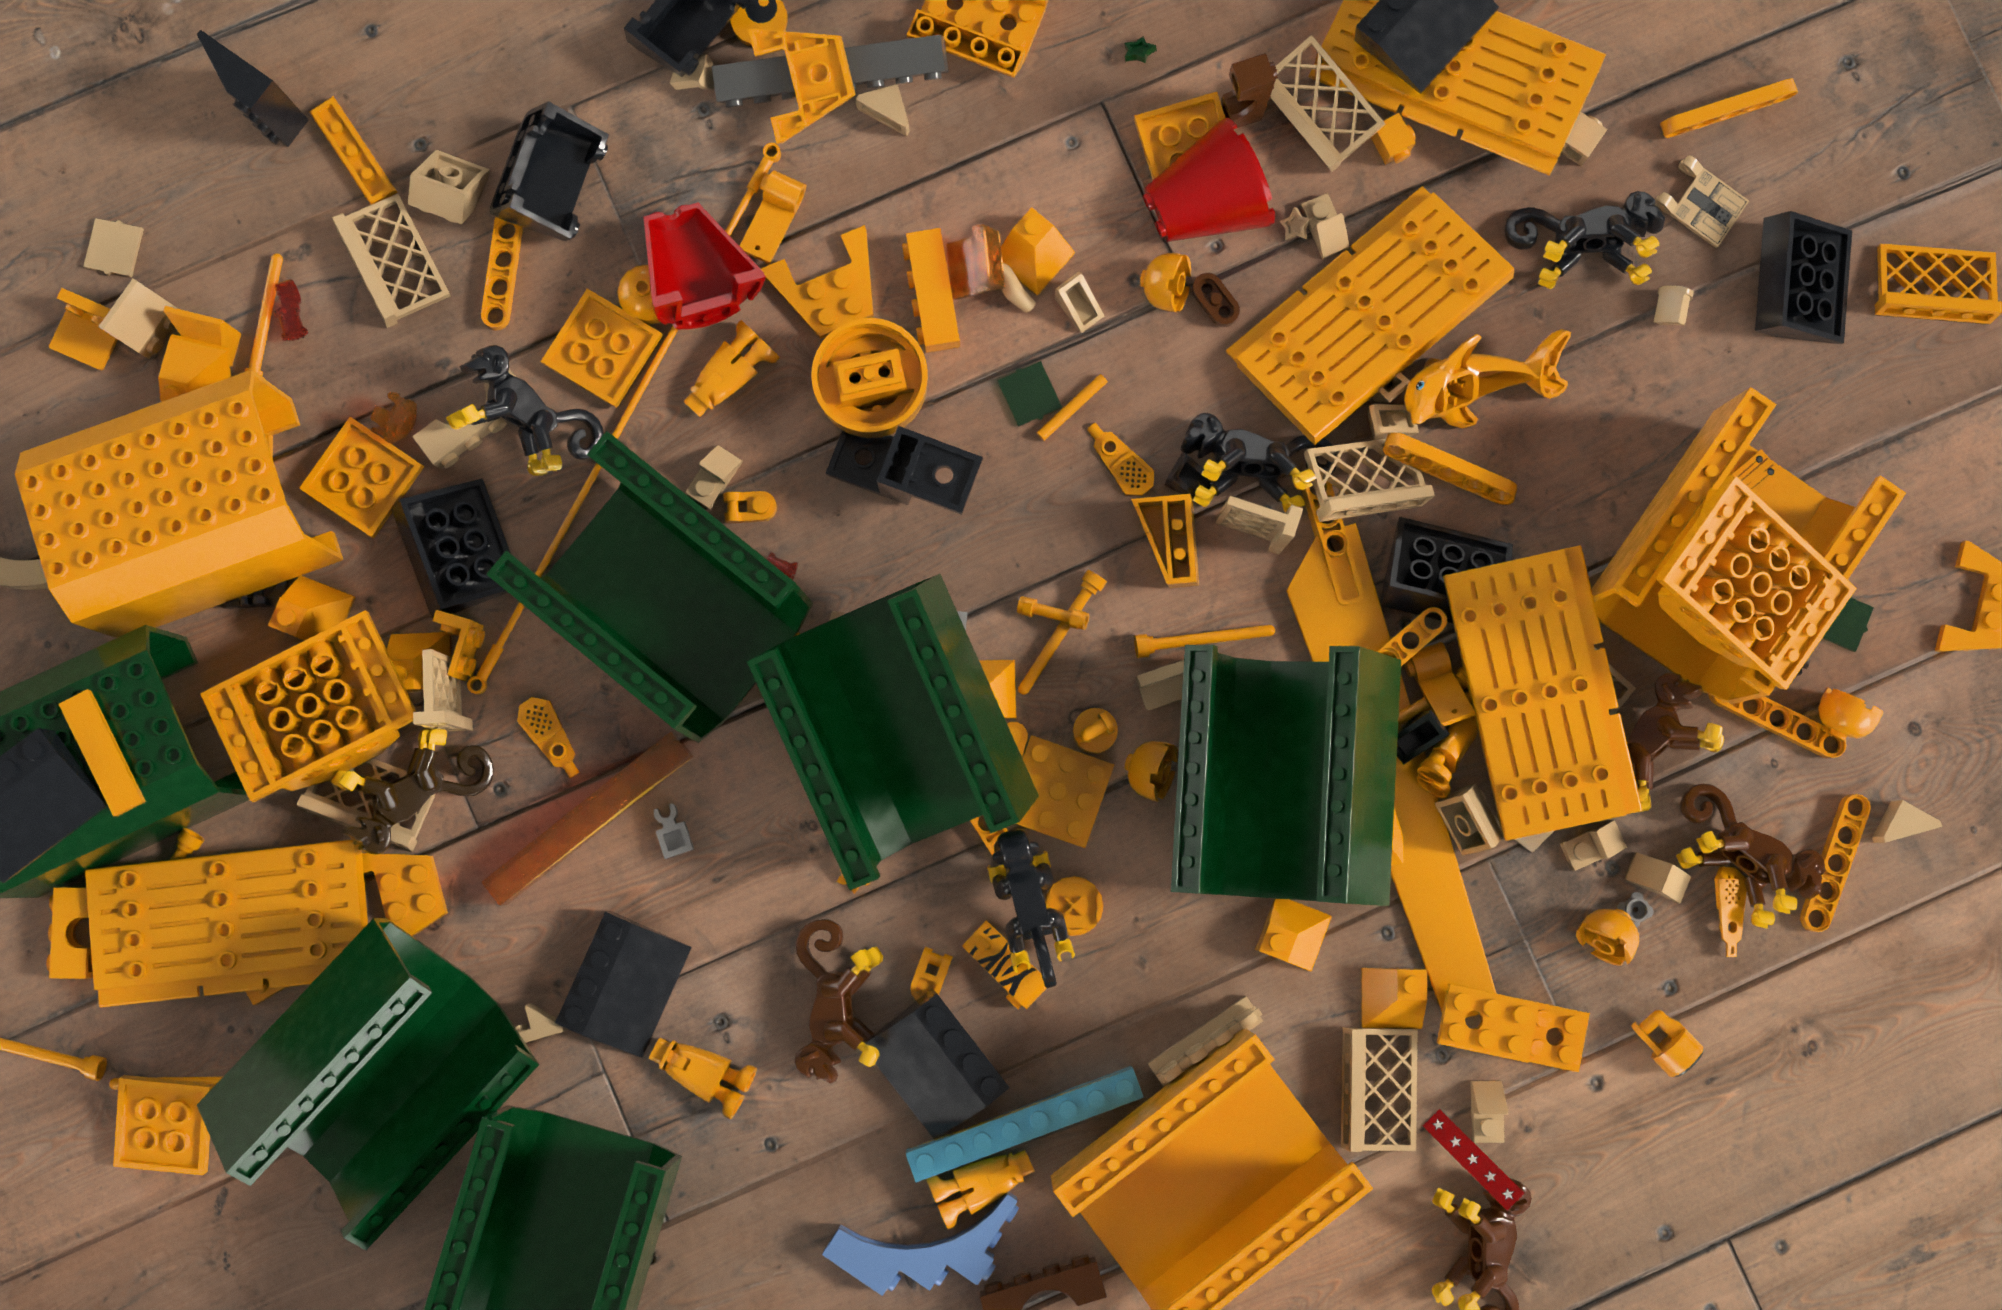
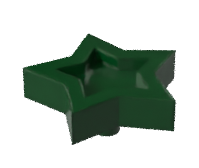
[1124,36,1157,63]

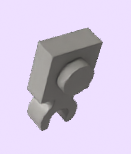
[654,803,695,859]

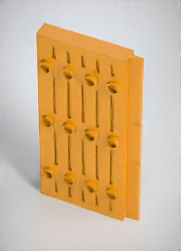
[1308,0,1606,176]
[1225,186,1514,445]
[1443,545,1643,841]
[85,840,368,1008]

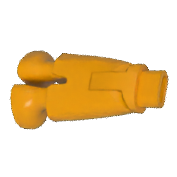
[683,320,780,417]
[1416,706,1478,798]
[649,1037,757,1120]
[926,1150,1035,1230]

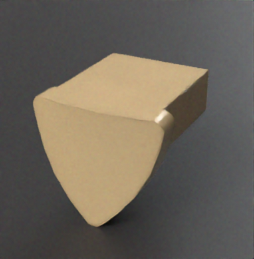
[670,54,715,90]
[1654,286,1694,325]

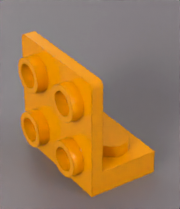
[49,288,118,371]
[433,610,485,681]

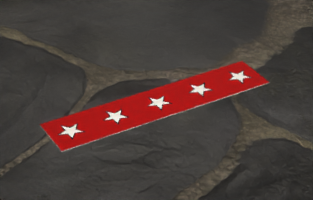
[1423,1109,1525,1211]

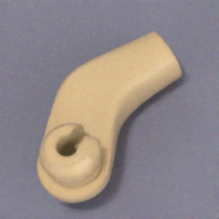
[991,263,1036,313]

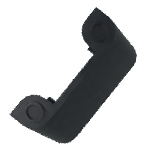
[624,0,751,77]
[490,101,609,241]

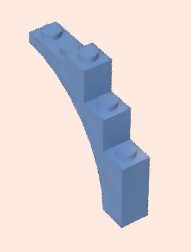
[822,1192,1019,1296]

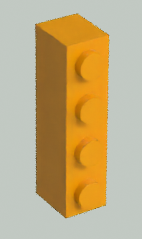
[902,228,960,353]

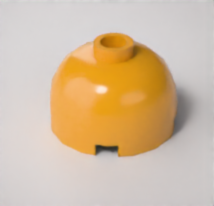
[1140,253,1191,312]
[617,264,660,325]
[1818,687,1883,741]
[1124,741,1178,802]
[1576,909,1639,966]

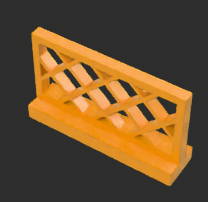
[1875,243,2002,324]

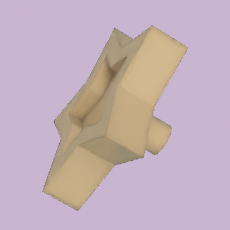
[1279,207,1313,241]

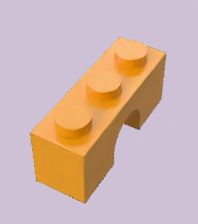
[46,887,93,979]

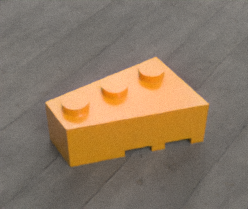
[1131,494,1199,588]

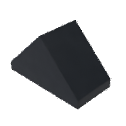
[1164,452,1213,498]
[1397,710,1450,765]

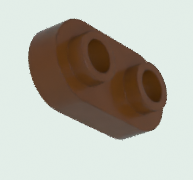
[1192,273,1240,327]

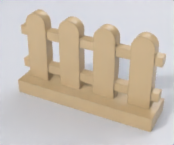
[1147,996,1263,1087]

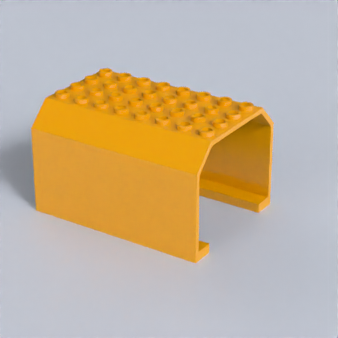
[15,370,343,638]
[1591,387,1906,704]
[1050,1029,1373,1310]

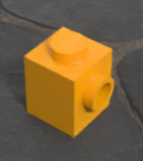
[1370,113,1416,165]

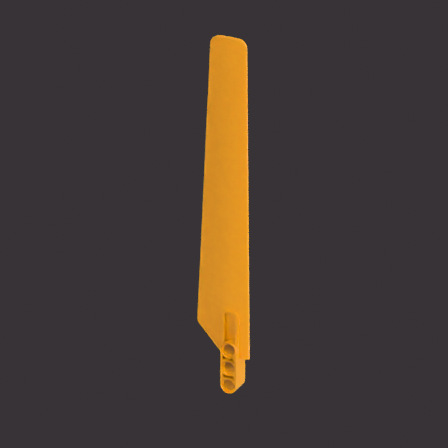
[1286,477,1497,1018]

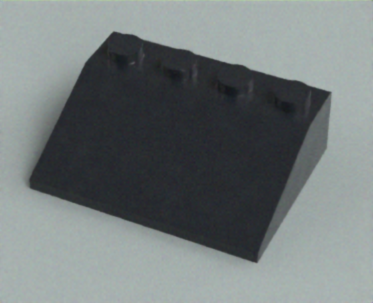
[1354,0,1499,94]
[197,30,309,147]
[1755,211,1852,344]
[392,478,511,619]
[1380,517,1513,624]
[0,728,108,883]
[555,911,692,1057]
[864,988,1010,1139]

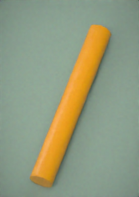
[1036,374,1108,441]

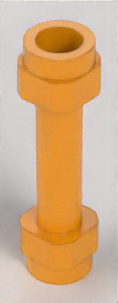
[1017,596,1089,630]

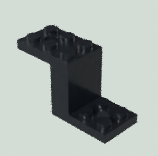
[826,426,983,515]

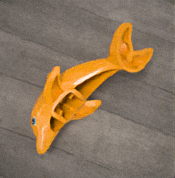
[1404,329,1571,429]

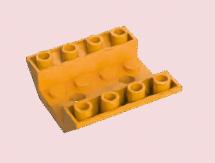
[906,0,1048,78]

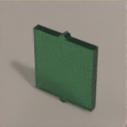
[997,361,1062,427]
[1823,597,1874,652]

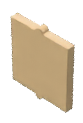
[83,218,144,277]

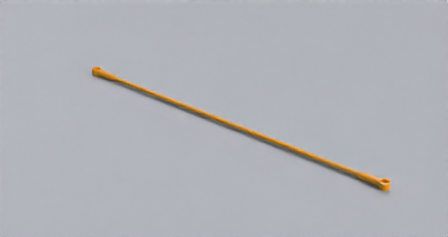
[467,143,781,695]

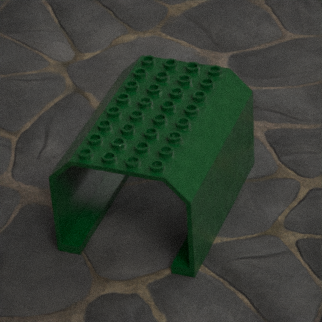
[486,431,813,743]
[747,574,1039,890]
[0,625,249,899]
[1171,645,1401,906]
[197,918,539,1251]
[424,1105,682,1310]

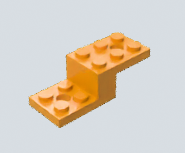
[1437,983,1590,1072]

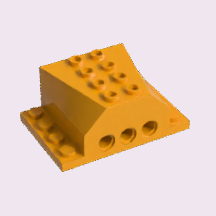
[1656,475,1857,690]
[200,610,416,802]

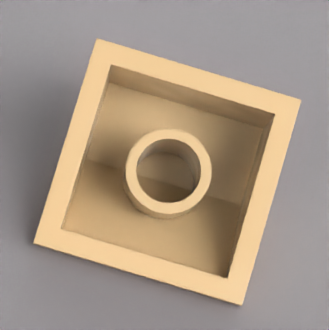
[408,150,490,224]
[98,278,178,359]
[1434,783,1503,856]

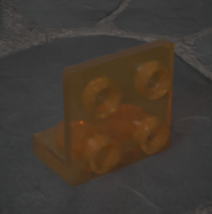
[946,224,1005,300]

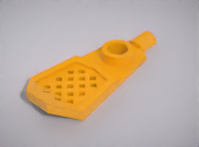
[1087,423,1155,496]
[517,697,580,779]
[1714,867,1747,957]

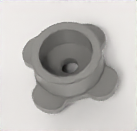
[1617,892,1654,927]

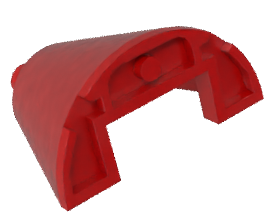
[1142,118,1275,242]
[643,202,766,329]

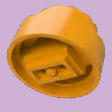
[811,318,928,438]

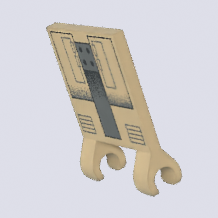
[1655,155,1749,248]

